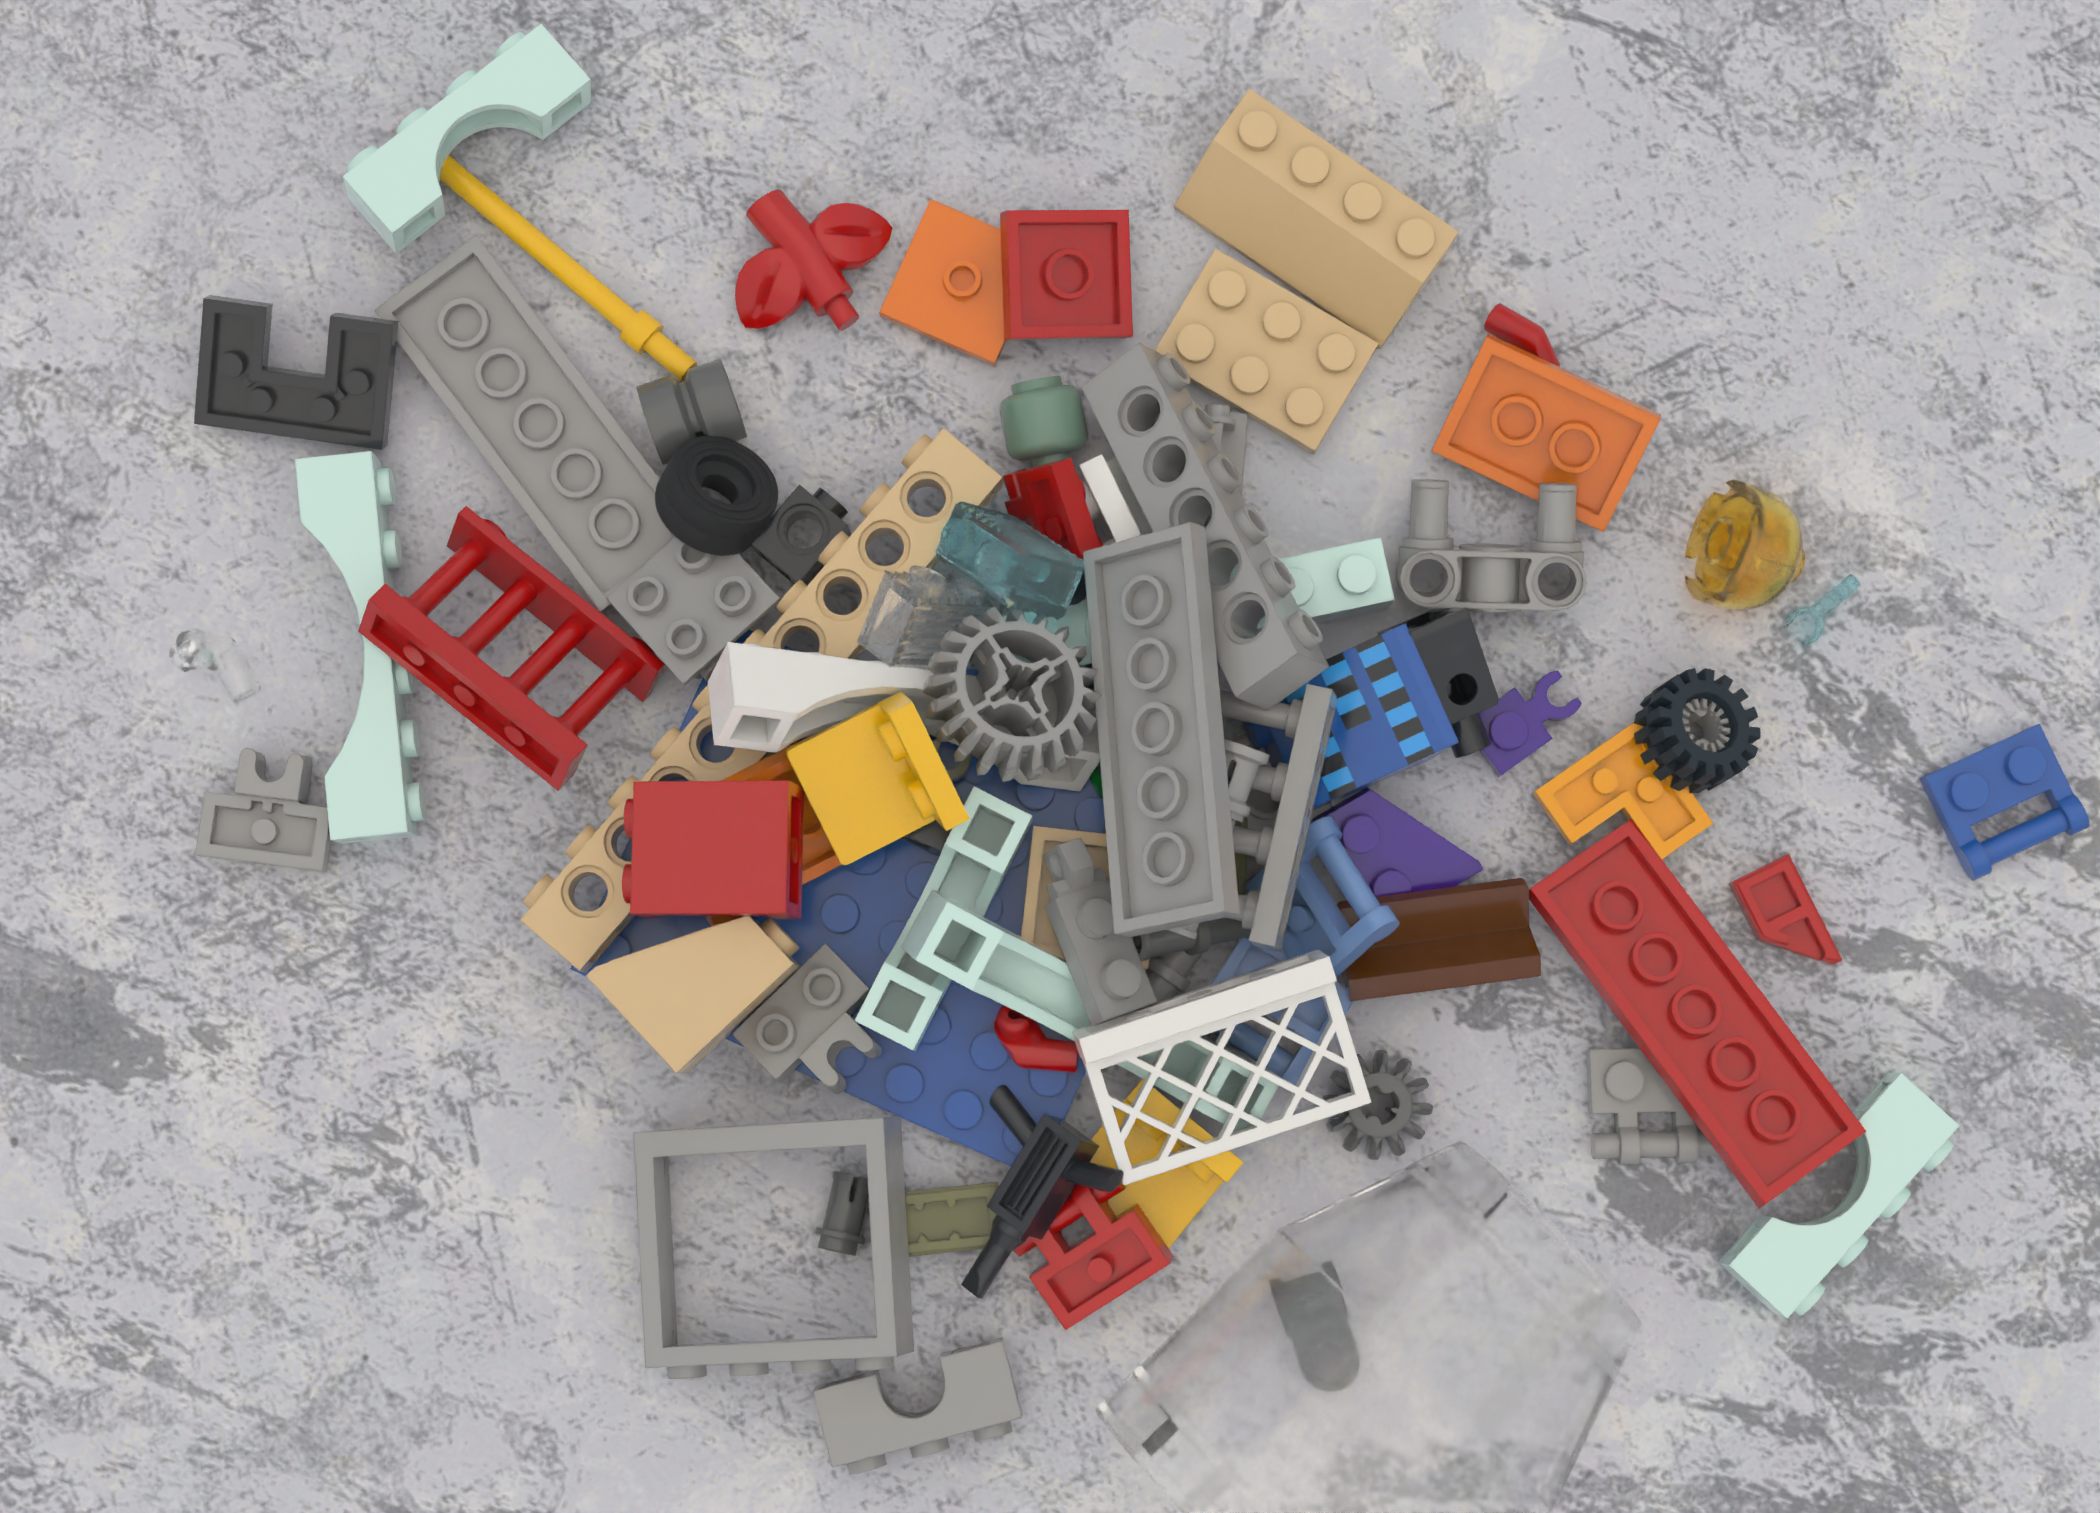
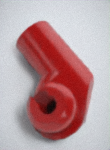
[1484,303,1560,367]
[994,1005,1079,1074]

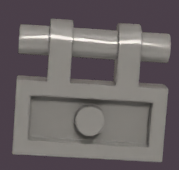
[1586,1048,1719,1165]

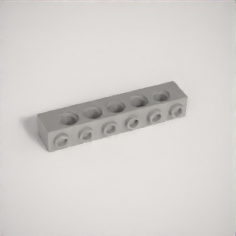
[1081,342,1329,710]

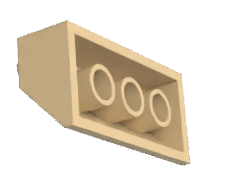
[1174,88,1459,349]

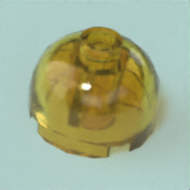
[1685,479,1805,612]

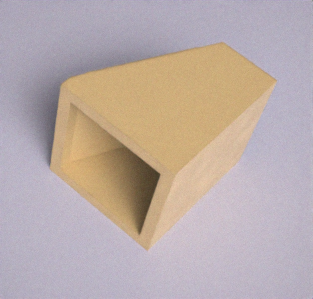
[586,916,801,1073]

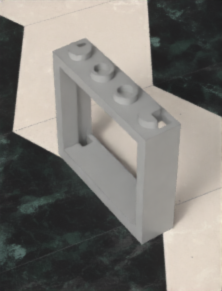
[633,1116,914,1379]

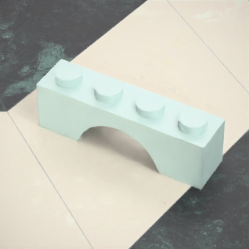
[343,24,591,254]
[854,786,1033,1051]
[1718,1073,1960,1318]

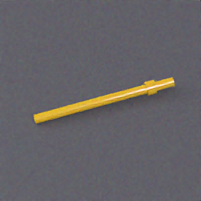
[440,155,698,382]

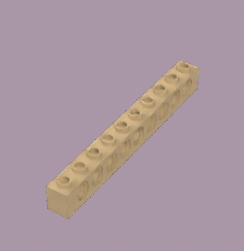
[520,427,1003,973]

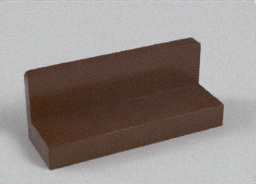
[1337,878,1541,1001]

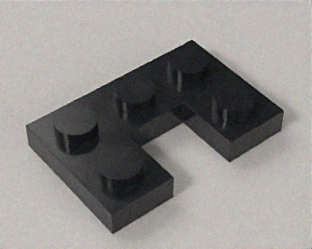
[194,295,399,450]

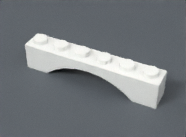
[708,642,1100,791]

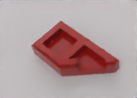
[1728,854,1842,965]

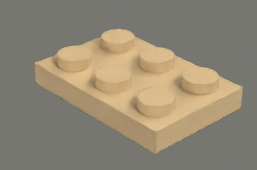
[1155,248,1379,455]

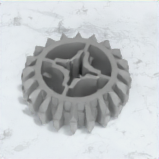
[923,605,1101,782]

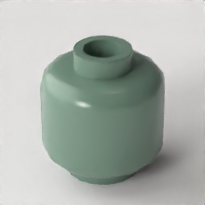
[999,376,1088,467]

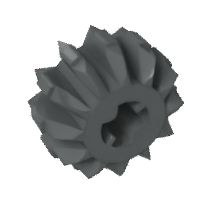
[1322,1050,1433,1160]

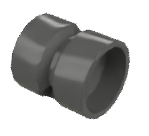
[636,358,747,465]

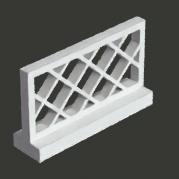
[1072,950,1372,1185]

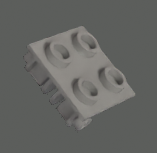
[606,537,781,686]

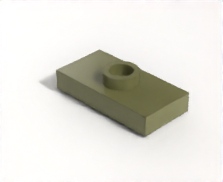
[905,1182,999,1257]

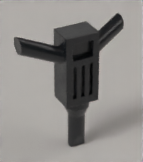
[961,1085,1124,1299]

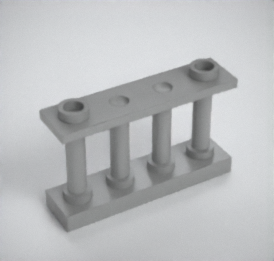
[1220,684,1337,952]

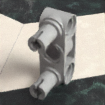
[1396,479,1587,612]

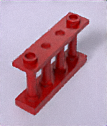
[358,506,665,791]

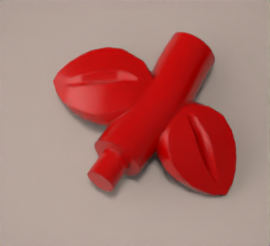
[735,189,893,331]

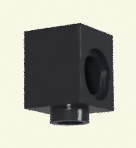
[752,484,851,585]

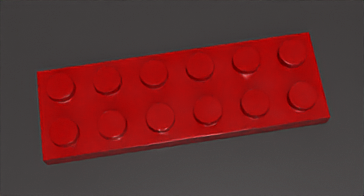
[1529,819,1867,1209]

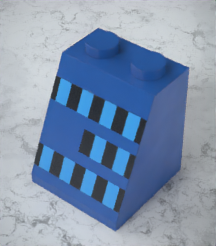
[1242,623,1459,811]

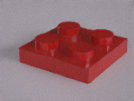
[1000,210,1133,340]

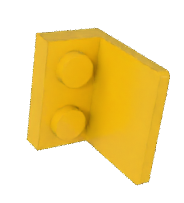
[786,691,970,865]
[1090,1079,1244,1248]

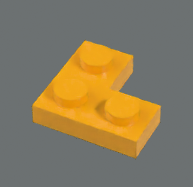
[1532,722,1713,859]

